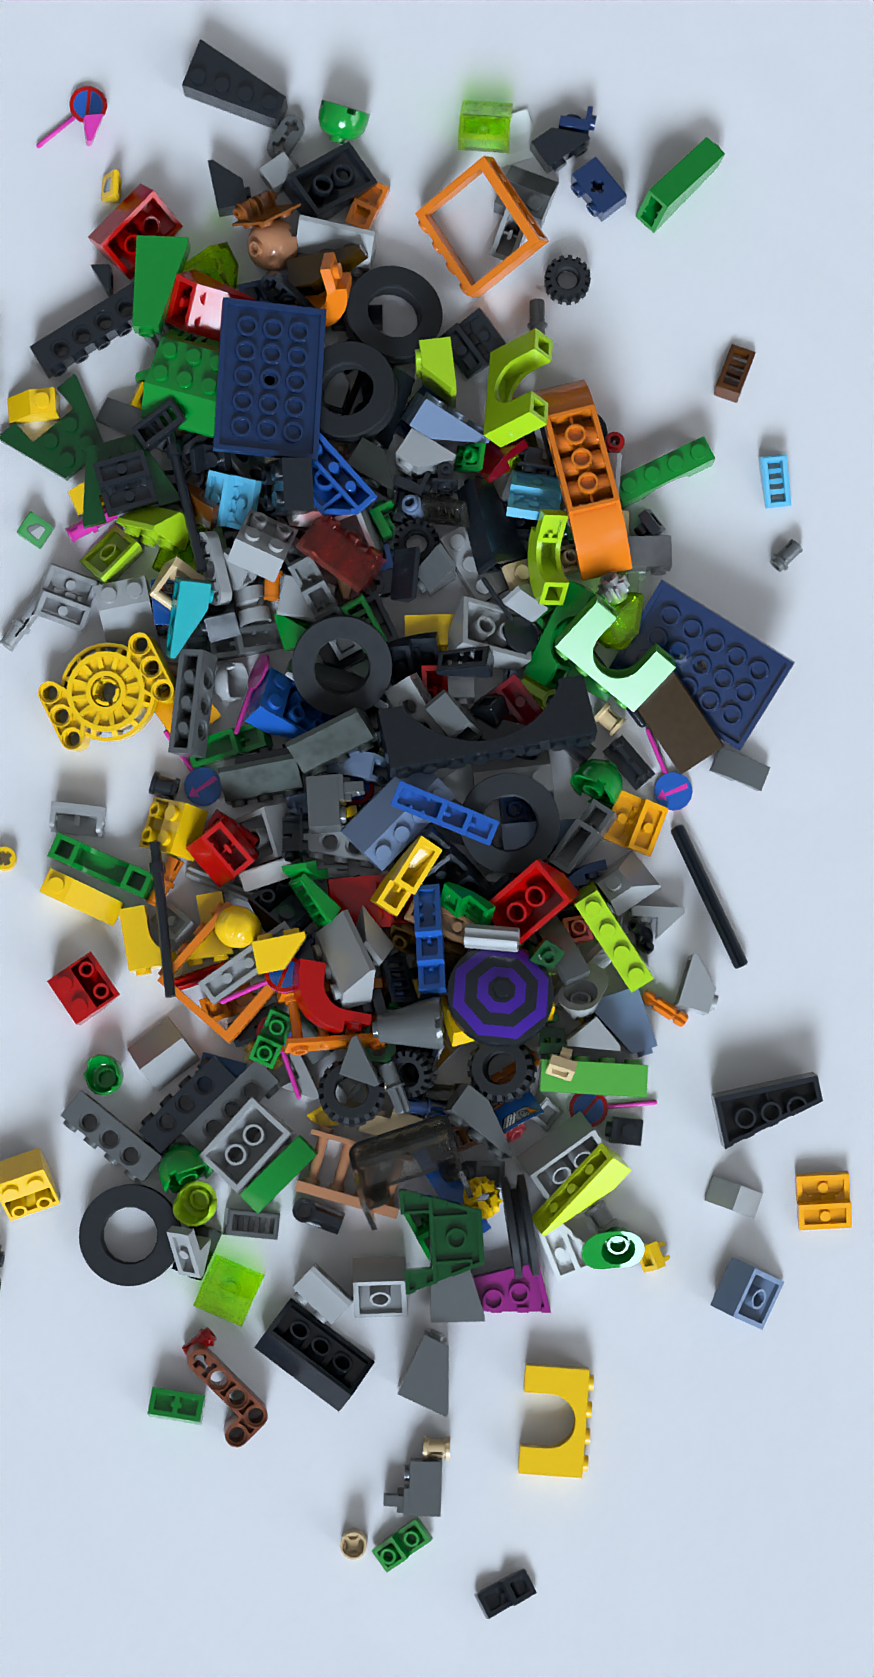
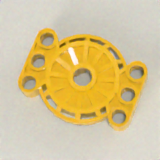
[38,632,176,752]

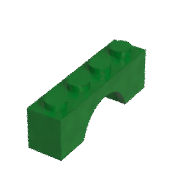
[619,436,715,509]
[524,580,606,689]
[47,832,154,900]

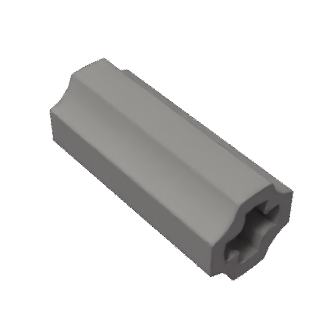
[464,924,520,952]

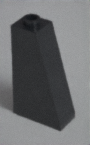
[457,475,528,575]

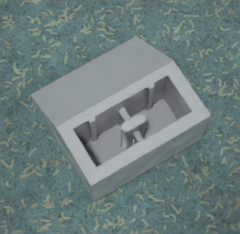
[226,508,298,582]

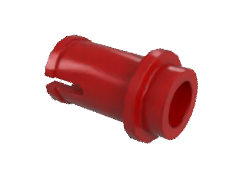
[604,432,625,453]
[182,1327,217,1359]

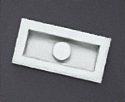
[239,858,291,892]

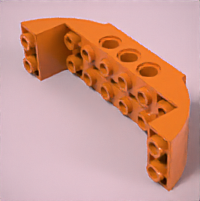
[534,379,632,581]

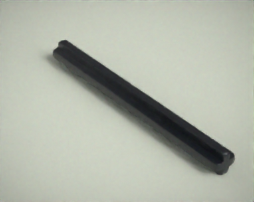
[671,824,748,969]

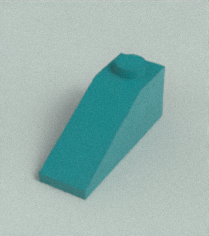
[165,577,214,659]

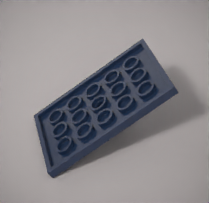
[212,297,326,462]
[609,580,795,751]

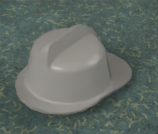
[557,964,609,1021]

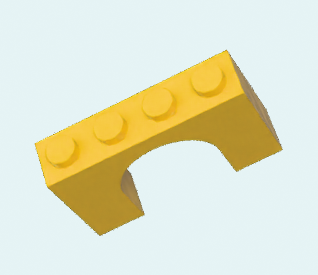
[118,891,234,976]
[518,1363,594,1478]

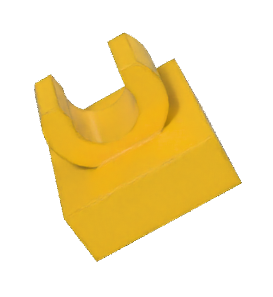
[639,1241,670,1273]

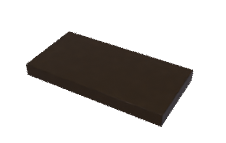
[637,670,725,775]

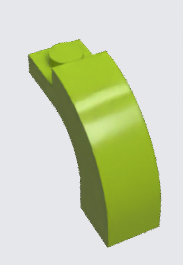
[528,509,569,605]

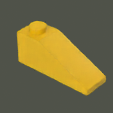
[39,868,125,927]

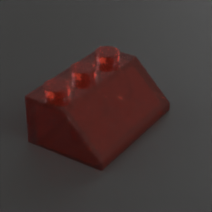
[295,515,387,593]

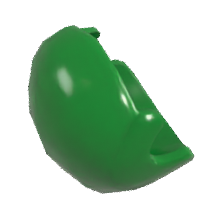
[83,1054,124,1096]

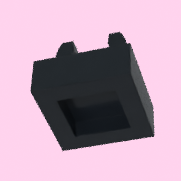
[634,509,666,536]
[361,988,387,1016]

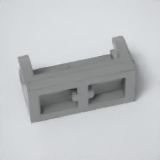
[49,801,106,838]

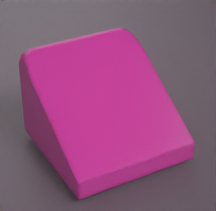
[83,114,103,146]

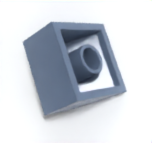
[710,1257,784,1330]

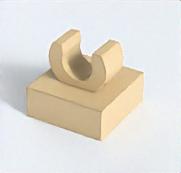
[545,1047,578,1082]

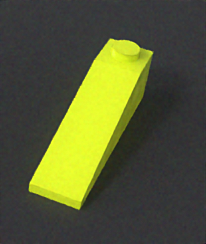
[532,1143,631,1236]

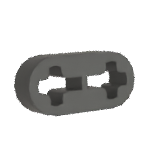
[267,115,304,159]

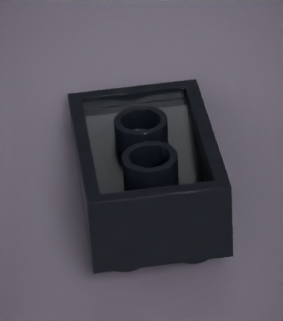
[282,141,378,221]

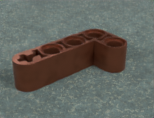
[187,1343,268,1447]

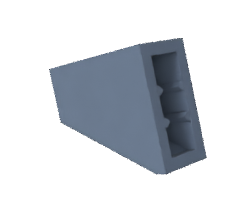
[321,750,393,787]
[593,989,658,1058]

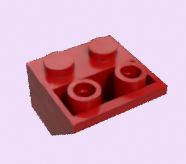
[185,815,259,888]
[47,951,120,1025]

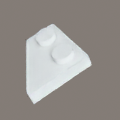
[538,1224,593,1283]

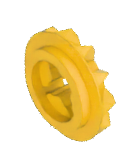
[463,1176,503,1219]

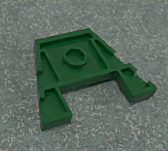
[0,374,103,481]
[83,434,181,529]
[399,1189,485,1295]

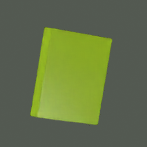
[80,525,144,584]

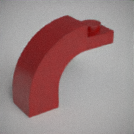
[292,959,372,1034]

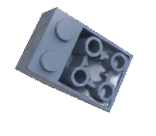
[401,392,490,443]

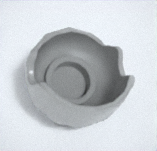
[214,662,248,701]

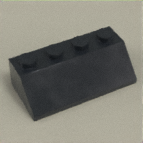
[254,1298,375,1412]

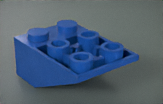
[244,667,333,739]

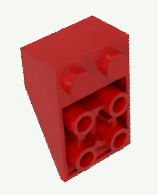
[166,269,256,341]
[327,874,414,928]

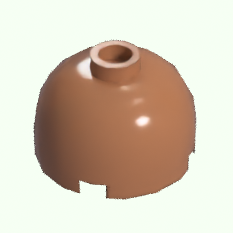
[247,219,298,271]

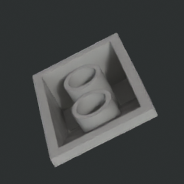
[94,576,162,652]

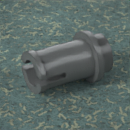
[770,539,803,572]

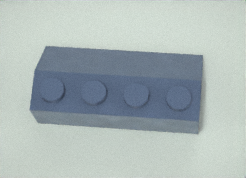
[340,772,456,871]

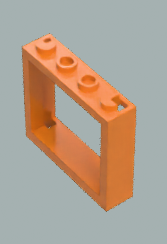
[415,156,549,297]
[157,901,276,1044]

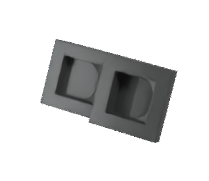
[709,748,770,791]

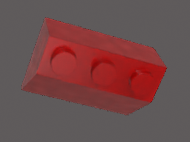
[88,183,183,280]
[489,859,580,946]

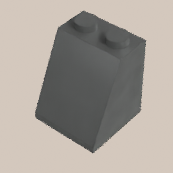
[397,1329,449,1417]

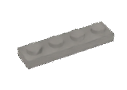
[198,921,290,1005]

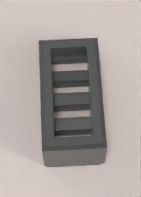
[222,1208,280,1240]

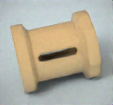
[594,703,626,736]
[423,1435,450,1460]

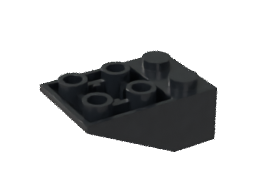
[319,592,400,670]

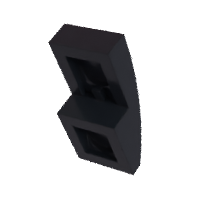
[474,1568,537,1619]

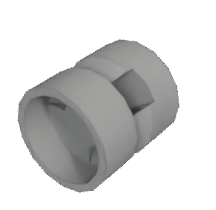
[232,585,272,628]

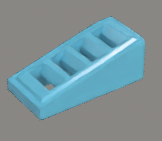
[758,454,791,508]

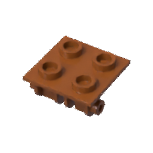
[232,190,301,229]

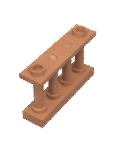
[295,1125,414,1219]

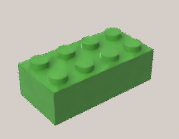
[538,1054,648,1097]

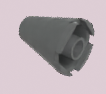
[372,996,446,1050]

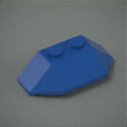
[312,432,378,515]

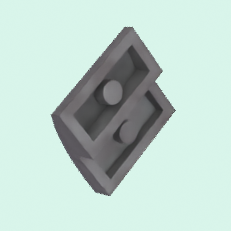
[34,562,99,631]

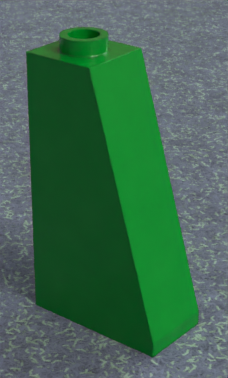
[635,137,725,233]
[132,235,191,337]

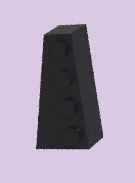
[182,39,288,130]
[711,1072,823,1149]

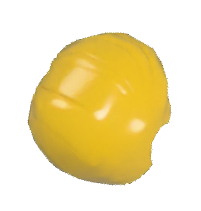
[215,905,261,948]

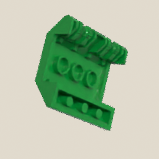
[141,328,219,438]

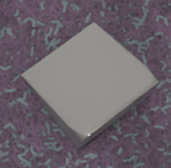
[531,1092,563,1131]

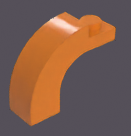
[295,252,352,329]

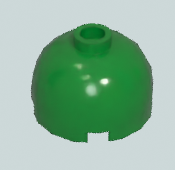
[318,100,370,144]
[569,759,623,809]
[158,1144,213,1193]

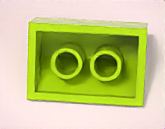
[415,337,457,408]

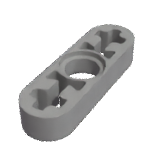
[199,531,232,606]

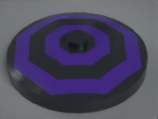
[447,947,554,1048]

